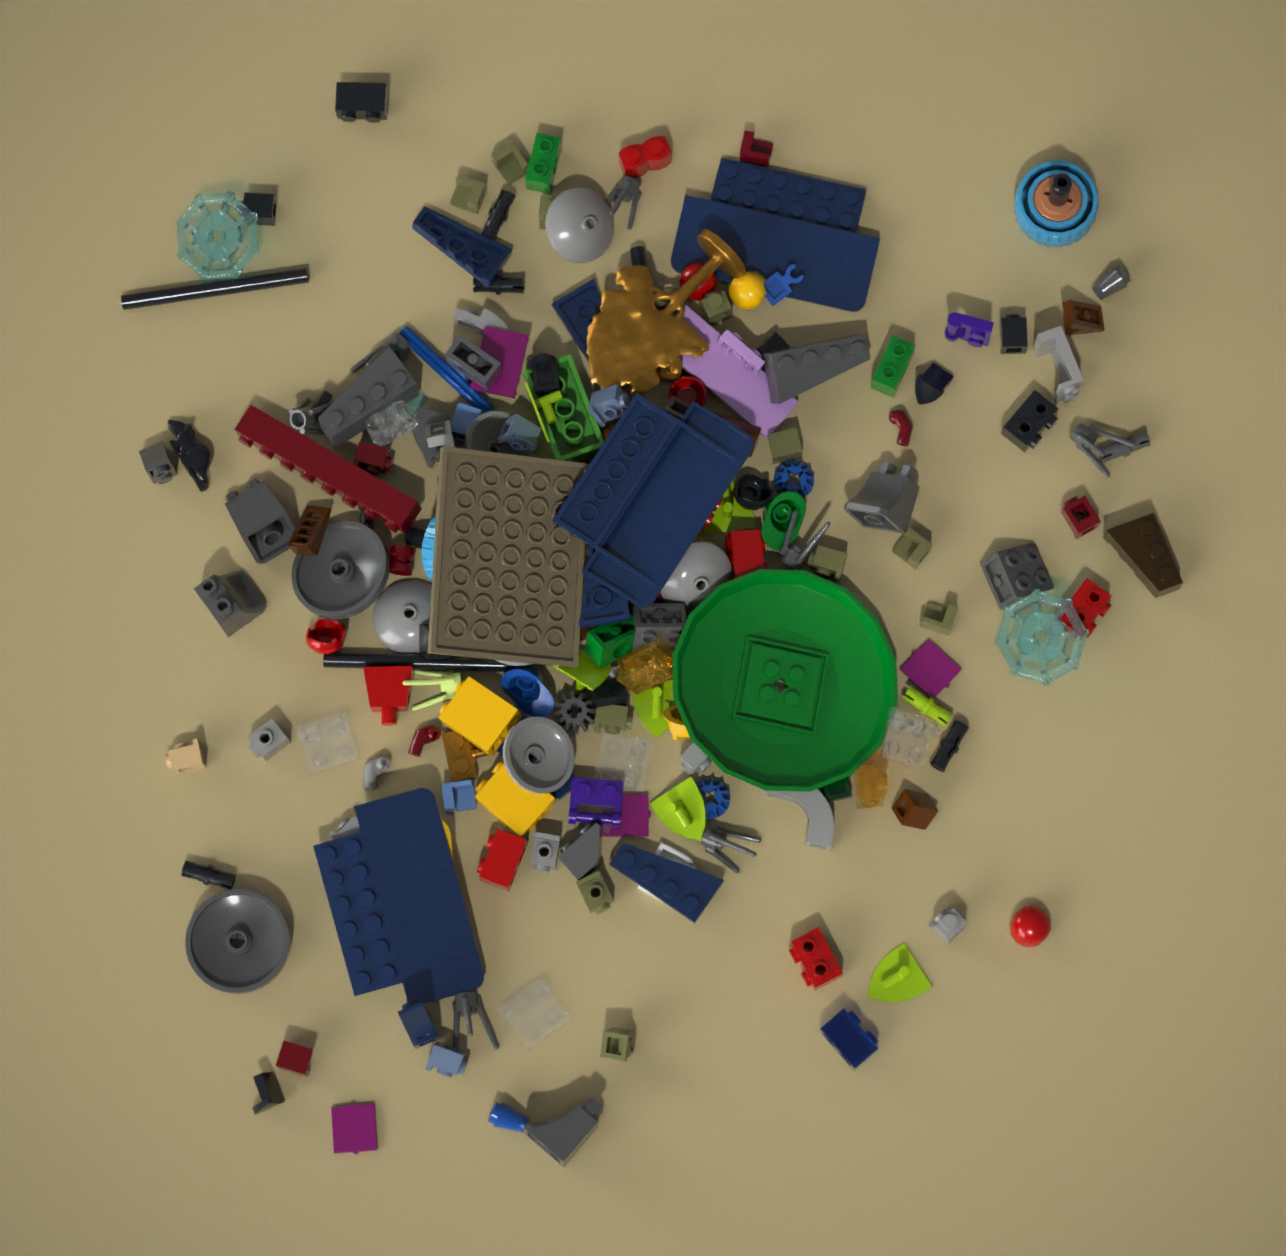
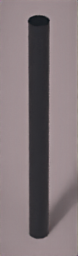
[121,268,309,310]
[323,653,516,672]

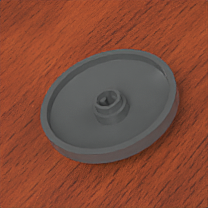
[292,521,390,620]
[185,889,290,994]

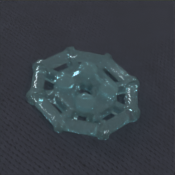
[175,191,260,282]
[995,589,1089,686]

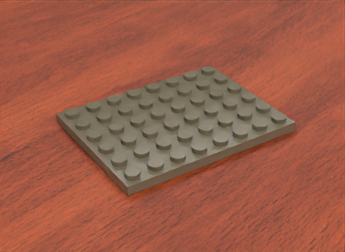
[428,446,589,668]

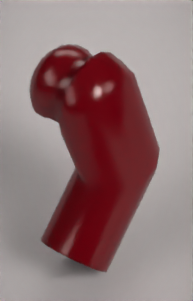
[889,409,913,447]
[408,725,441,757]

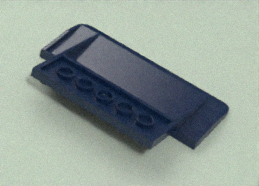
[671,158,880,312]
[553,393,754,608]
[313,788,484,1004]

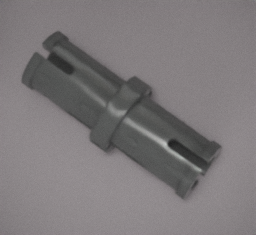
[1098,431,1150,463]

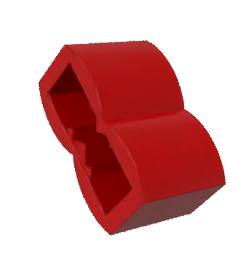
[619,136,672,178]

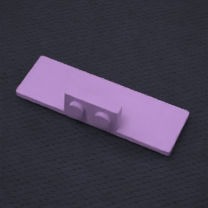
[674,305,798,438]

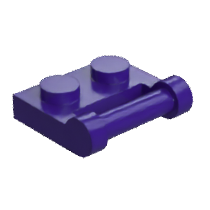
[944,312,994,347]
[568,777,623,828]

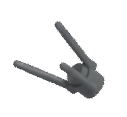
[588,176,641,230]
[350,333,410,373]
[289,398,335,435]
[1070,423,1137,477]
[779,510,830,570]
[701,826,761,873]
[453,992,499,1050]

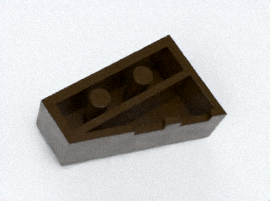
[1103,513,1183,598]

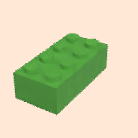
[523,354,604,463]

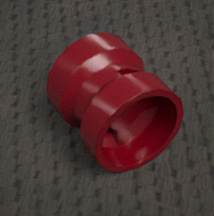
[389,545,416,576]

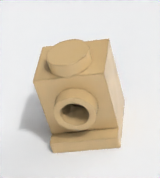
[165,739,206,775]

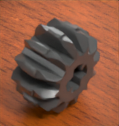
[553,691,596,735]

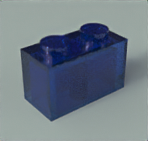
[820,1009,878,1071]

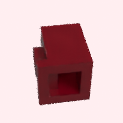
[353,441,393,475]
[1061,496,1101,540]

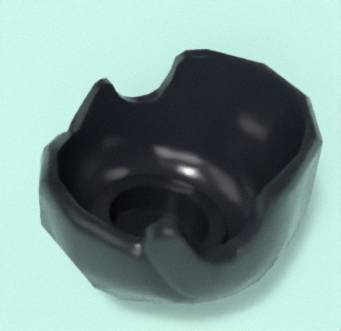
[733,474,774,511]

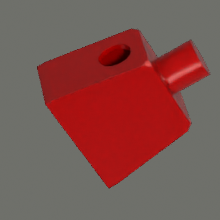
[364,666,414,726]

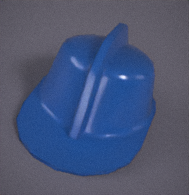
[501,665,555,717]

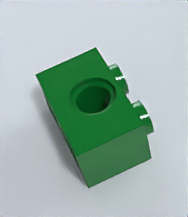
[525,133,562,194]
[871,335,916,398]
[584,614,635,668]

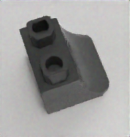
[844,461,920,534]
[225,478,296,564]
[194,571,266,637]
[523,1097,603,1167]

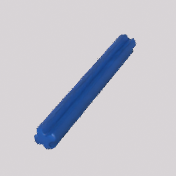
[399,326,494,413]

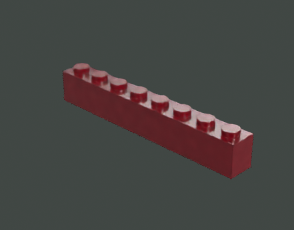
[234,405,422,534]

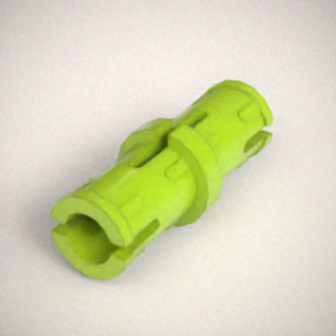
[902,685,953,727]

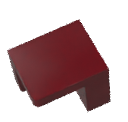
[739,130,773,168]
[276,1041,313,1077]

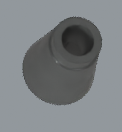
[1092,265,1131,300]

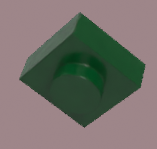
[823,777,852,803]

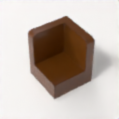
[891,789,938,830]

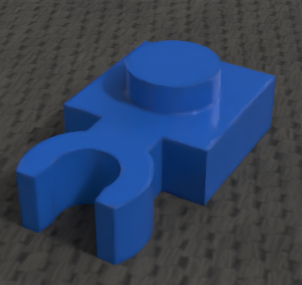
[764,264,804,306]

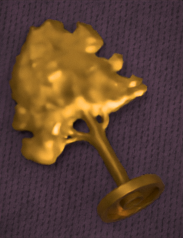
[586,229,746,396]

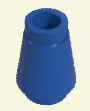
[488,1102,529,1133]

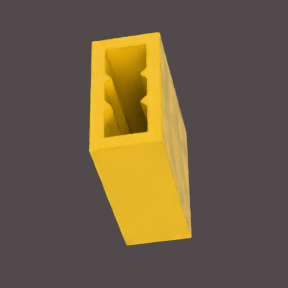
[438,676,522,757]
[474,761,556,838]

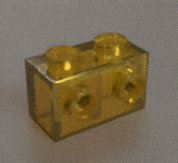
[616,641,673,694]
[853,764,888,809]

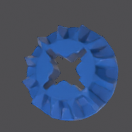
[774,460,814,498]
[696,778,730,819]

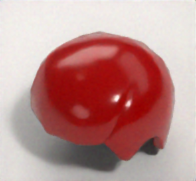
[679,262,718,301]
[669,376,707,407]
[306,619,346,654]
[1010,905,1051,947]

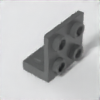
[980,543,1054,610]
[631,603,687,661]

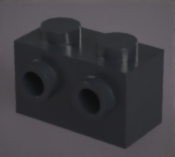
[335,82,388,123]
[1001,390,1059,453]

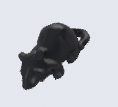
[167,419,212,492]

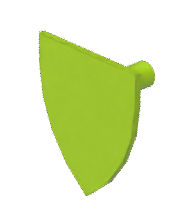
[525,382,563,443]
[704,482,755,535]
[553,650,612,695]
[632,679,675,738]
[650,776,706,841]
[867,943,932,1002]

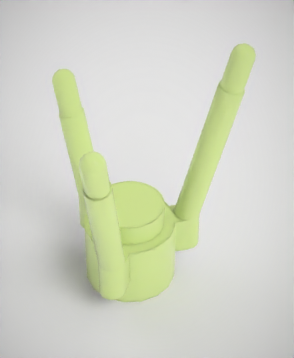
[403,670,461,711]

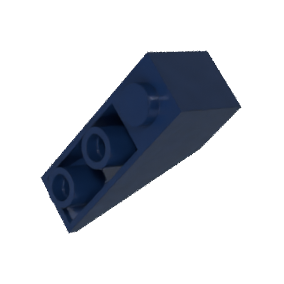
[398,1000,440,1049]

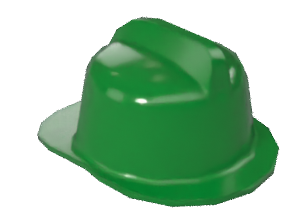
[762,491,806,551]

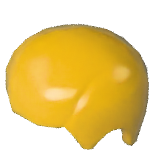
[729,271,767,310]

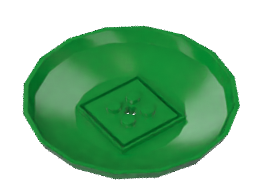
[673,569,898,792]

